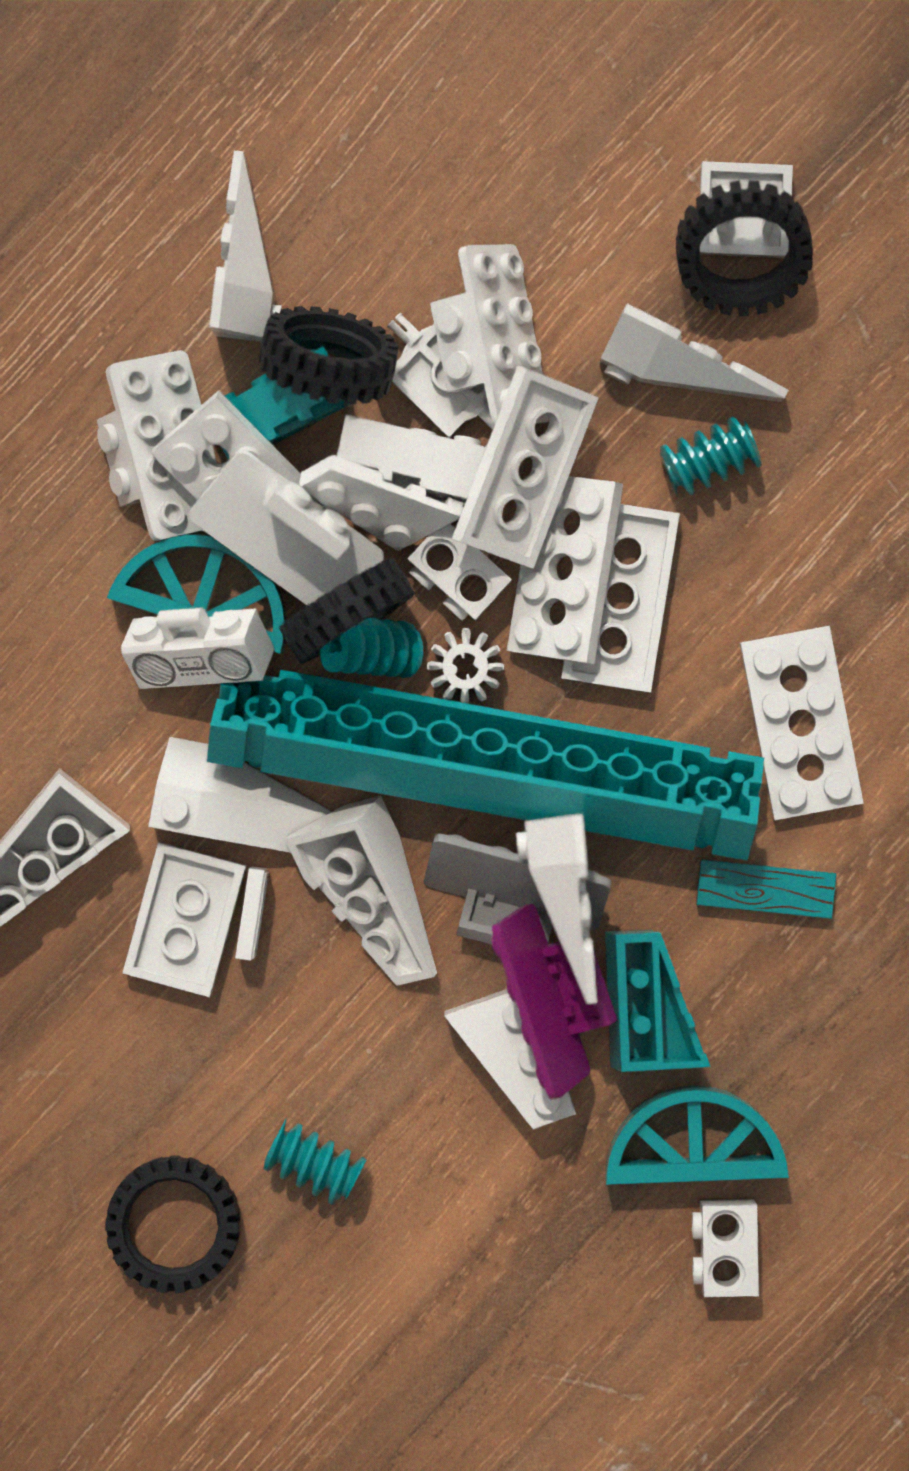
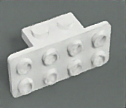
[430,244,549,426]
[97,350,217,541]
[189,450,384,605]

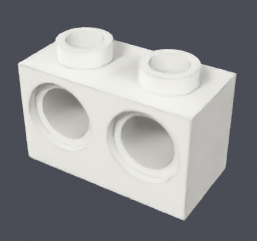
[408,524,512,621]
[692,1199,759,1297]

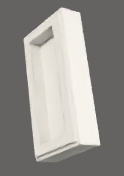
[235,866,269,961]

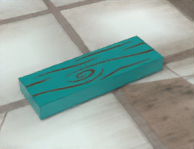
[696,859,837,919]

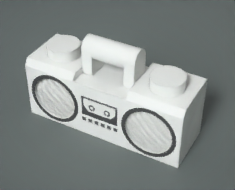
[121,608,275,689]

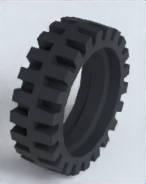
[676,180,813,316]
[259,306,399,405]
[279,558,415,664]
[105,1156,241,1293]

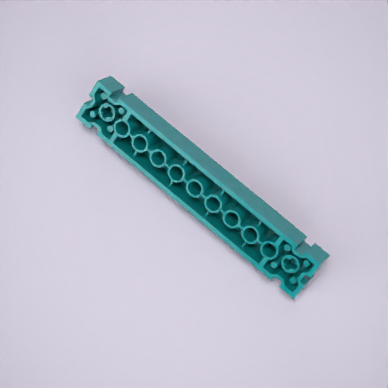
[207,670,764,860]

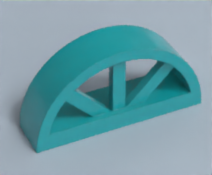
[107,535,287,654]
[605,1085,789,1185]

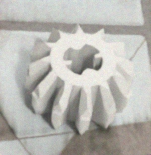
[427,628,504,704]

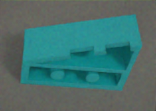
[221,347,349,460]
[605,929,711,1072]

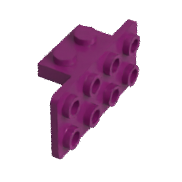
[492,903,617,1100]

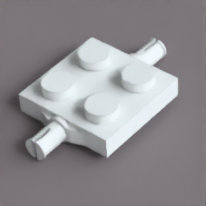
[387,313,494,438]

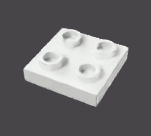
[700,161,793,258]

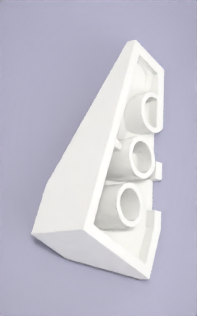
[209,151,282,342]
[599,304,789,402]
[148,737,332,853]
[285,796,437,986]
[516,815,597,1004]

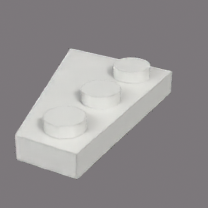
[299,455,463,551]

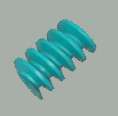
[660,417,762,497]
[319,618,423,678]
[263,1117,367,1205]

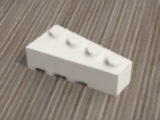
[0,768,130,927]

